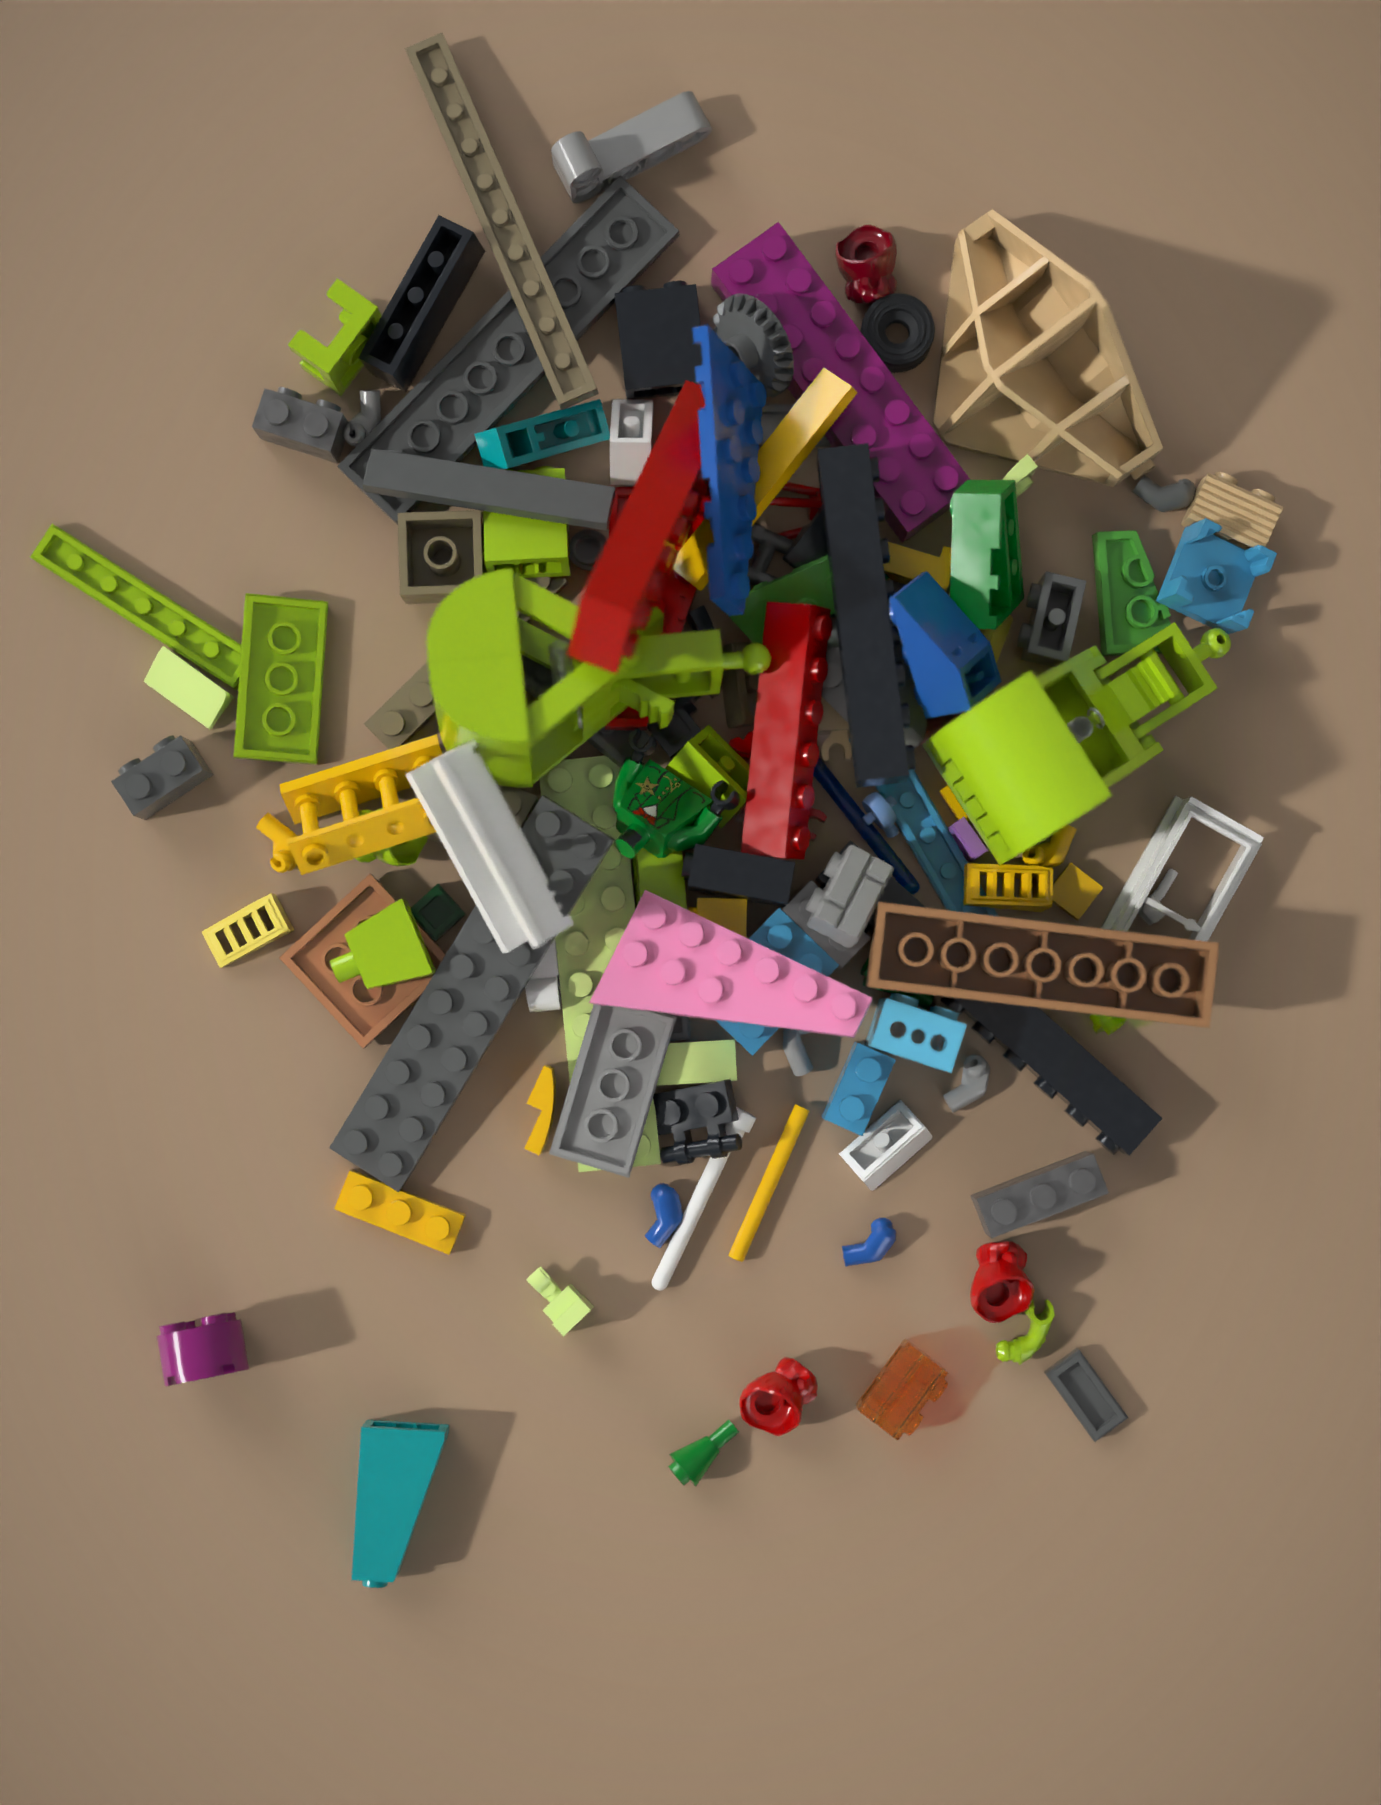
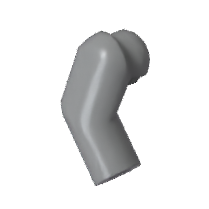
[943,1055,990,1113]

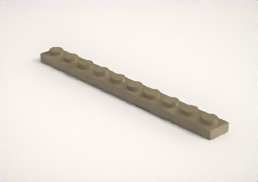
[406,33,599,410]

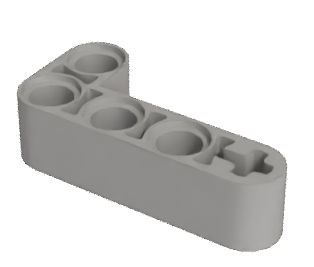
[551,91,712,203]

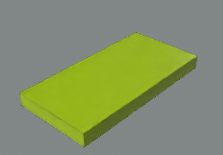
[233,593,328,765]

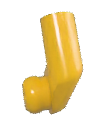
[256,812,297,873]
[1022,825,1077,867]

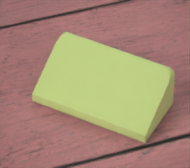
[144,646,234,730]

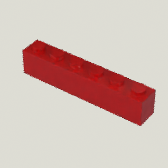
[741,602,832,859]

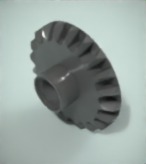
[713,293,794,398]

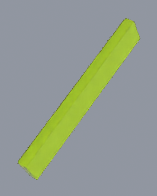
[30,523,241,690]

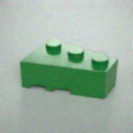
[950,480,1024,630]

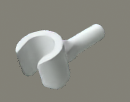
[1138,869,1178,925]

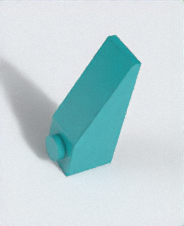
[474,399,610,469]

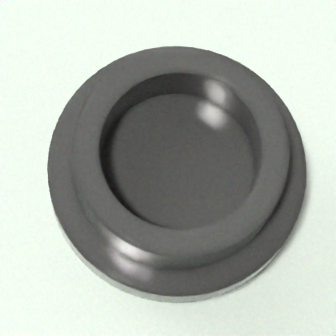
[569,529,607,571]

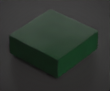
[411,884,467,942]

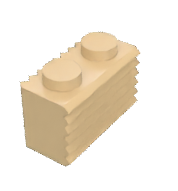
[1181,472,1283,550]

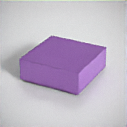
[948,817,988,862]

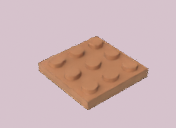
[279,873,446,1049]

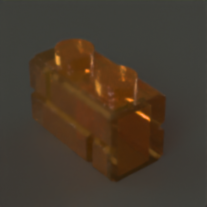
[856,1338,948,1440]

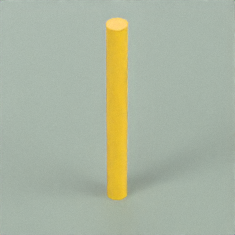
[728,1104,810,1262]

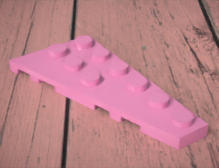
[589,890,873,1038]

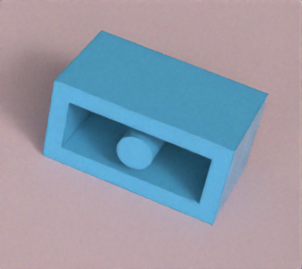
[821,1042,896,1136]

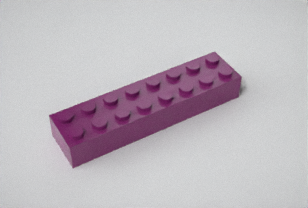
[711,222,971,543]

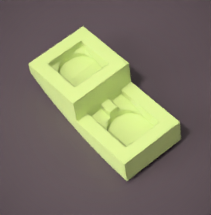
[657,1039,737,1086]

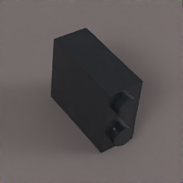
[615,281,703,400]
[681,844,795,907]

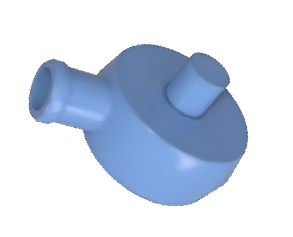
[862,792,899,838]

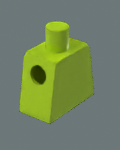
[330,899,436,989]

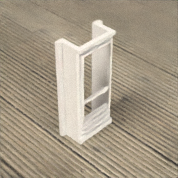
[405,740,574,953]
[1100,796,1264,941]

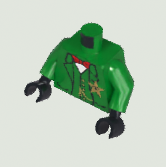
[613,729,740,858]

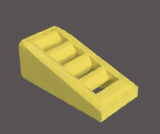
[202,893,295,968]

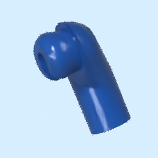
[645,1183,683,1248]
[842,1218,896,1267]

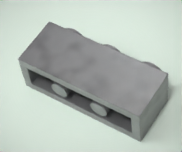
[970,1151,1109,1238]

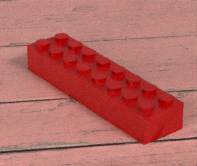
[567,380,710,674]

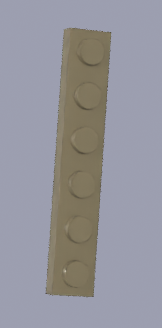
[364,576,568,749]

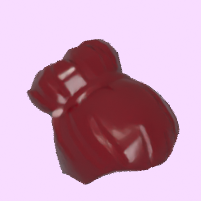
[836,225,897,304]

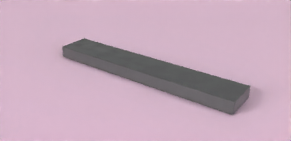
[362,449,615,531]

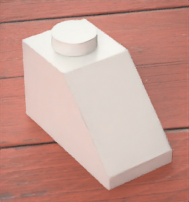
[610,399,653,487]

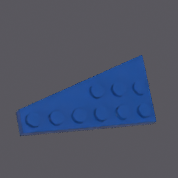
[693,325,767,616]

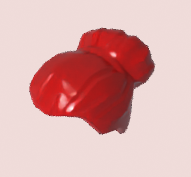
[970,1241,1034,1323]
[739,1357,818,1436]

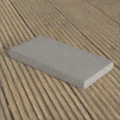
[549,1005,677,1178]

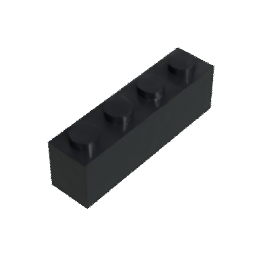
[358,215,485,392]

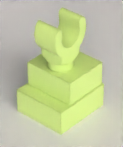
[526,1266,594,1336]

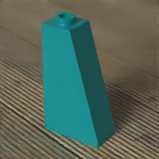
[351,1420,449,1588]

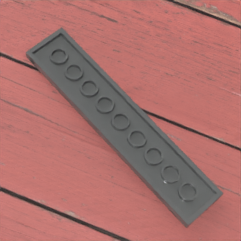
[337,176,679,525]
[329,795,615,1192]

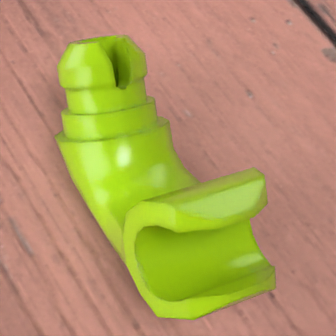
[996,1299,1055,1365]

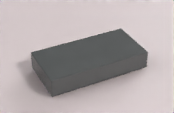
[1044,1348,1128,1442]

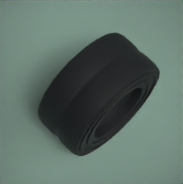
[860,293,935,373]

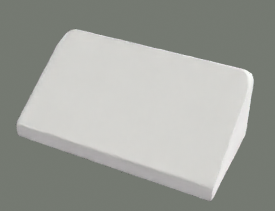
[839,1100,933,1191]

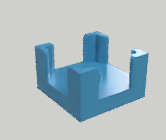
[1156,518,1277,634]

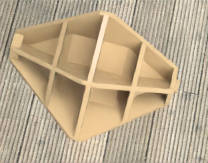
[933,209,1163,487]

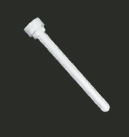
[652,1107,756,1291]

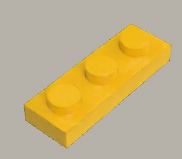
[334,1170,466,1255]

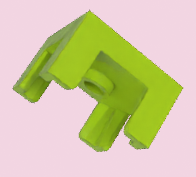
[288,278,382,396]

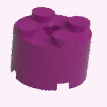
[157,1312,249,1386]

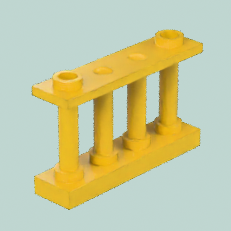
[279,734,444,875]

